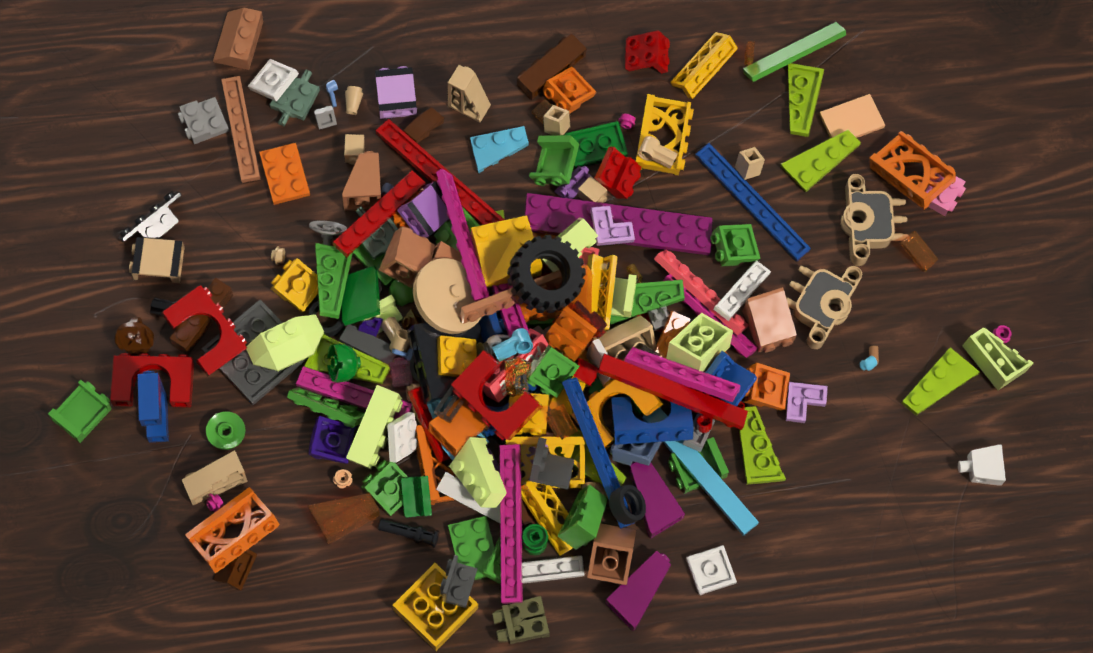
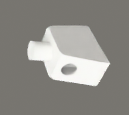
[958,445,1006,486]

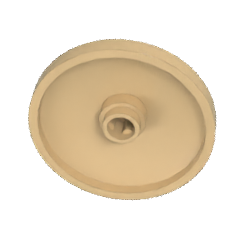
[413,258,481,334]

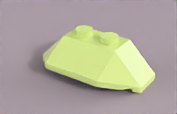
[246,315,324,371]

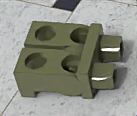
[492,596,550,644]

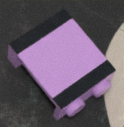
[375,66,417,119]

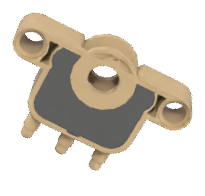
[840,174,909,266]
[787,266,862,350]

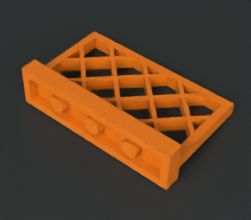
[416,425,458,505]

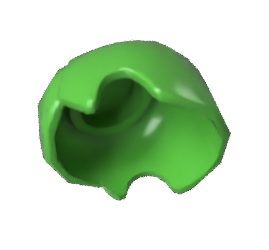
[388,280,414,306]

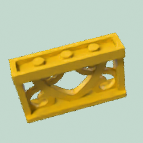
[636,94,694,176]
[506,437,585,488]

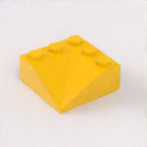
[471,216,542,288]
[393,563,478,651]

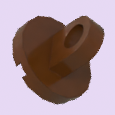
[115,317,154,355]

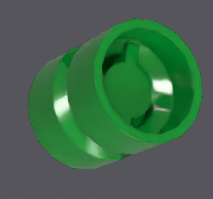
[522,524,548,556]

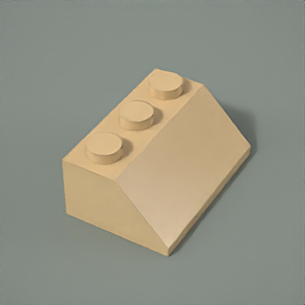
[592,315,656,361]

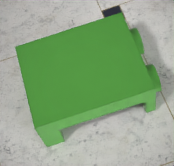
[529,135,579,186]
[48,380,112,443]
[668,437,729,494]

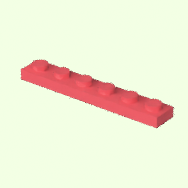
[654,250,749,335]

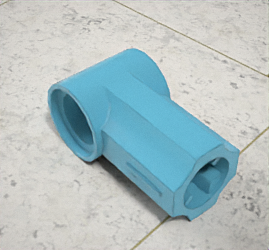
[492,328,533,362]

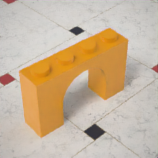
[571,379,663,450]

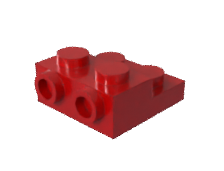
[594,147,642,199]

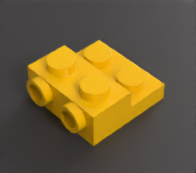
[271,258,318,312]
[509,392,549,436]

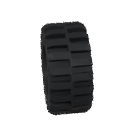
[507,235,586,313]

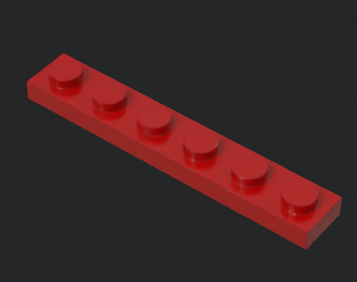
[333,171,426,258]

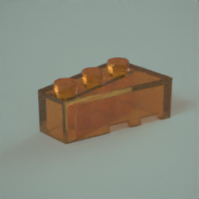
[308,493,380,545]

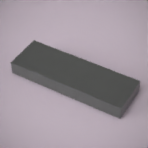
[339,324,397,366]

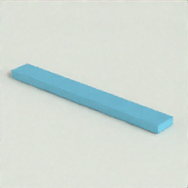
[642,407,759,536]

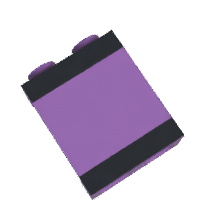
[397,181,449,238]

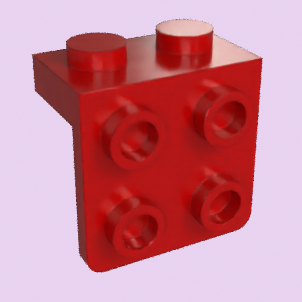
[625,30,670,74]

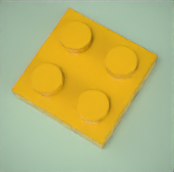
[437,336,477,377]

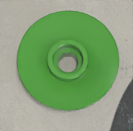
[206,411,245,450]

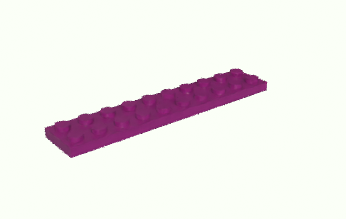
[524,193,713,255]

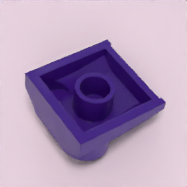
[309,416,356,464]

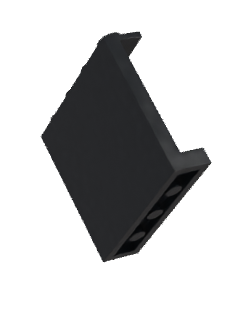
[407,323,486,405]

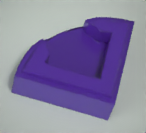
[358,318,383,337]

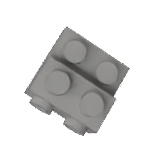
[178,97,229,144]

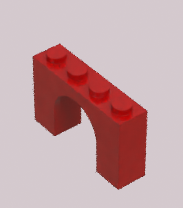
[162,285,247,377]
[451,350,543,440]
[110,353,194,408]

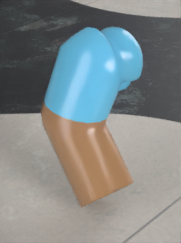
[860,346,879,371]

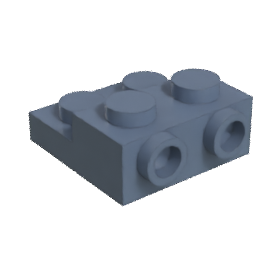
[610,442,662,466]

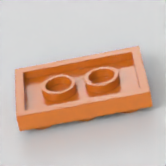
[259,143,310,205]

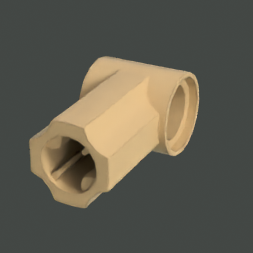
[638,136,678,169]
[381,317,410,352]

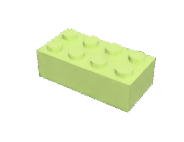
[346,385,403,470]

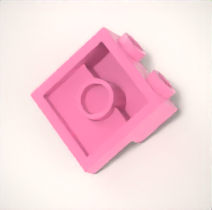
[921,168,966,216]

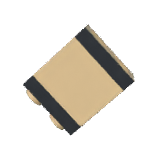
[129,237,185,283]

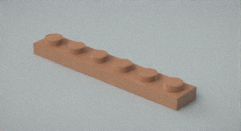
[222,76,260,183]
[460,270,562,324]

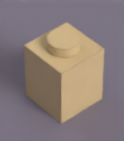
[543,105,570,136]
[344,134,365,165]
[735,147,765,180]
[577,176,607,203]

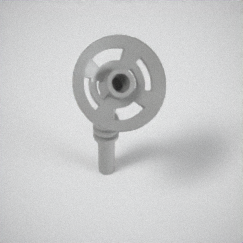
[309,221,347,246]

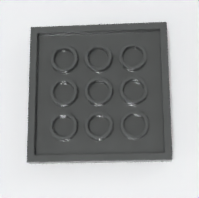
[201,299,309,405]

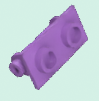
[554,166,592,199]

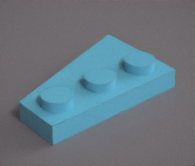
[470,126,529,174]

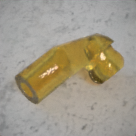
[626,264,643,284]

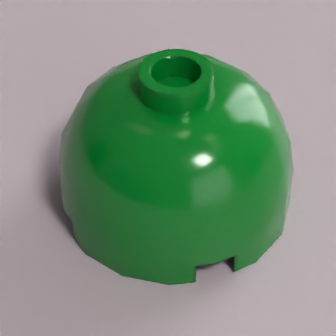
[327,344,361,383]

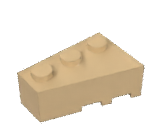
[448,65,491,122]
[182,450,248,505]

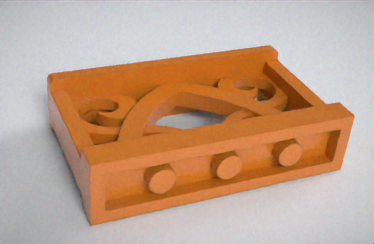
[869,131,956,210]
[185,487,280,573]

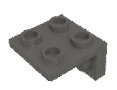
[529,437,574,489]
[440,555,478,608]

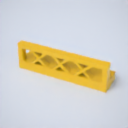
[670,32,738,99]
[583,254,617,333]
[521,481,573,556]

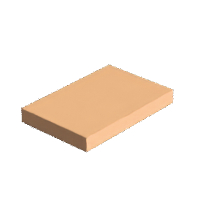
[819,94,885,138]

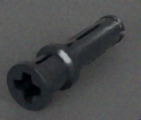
[378,518,440,548]

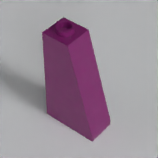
[629,461,685,539]
[605,551,671,631]

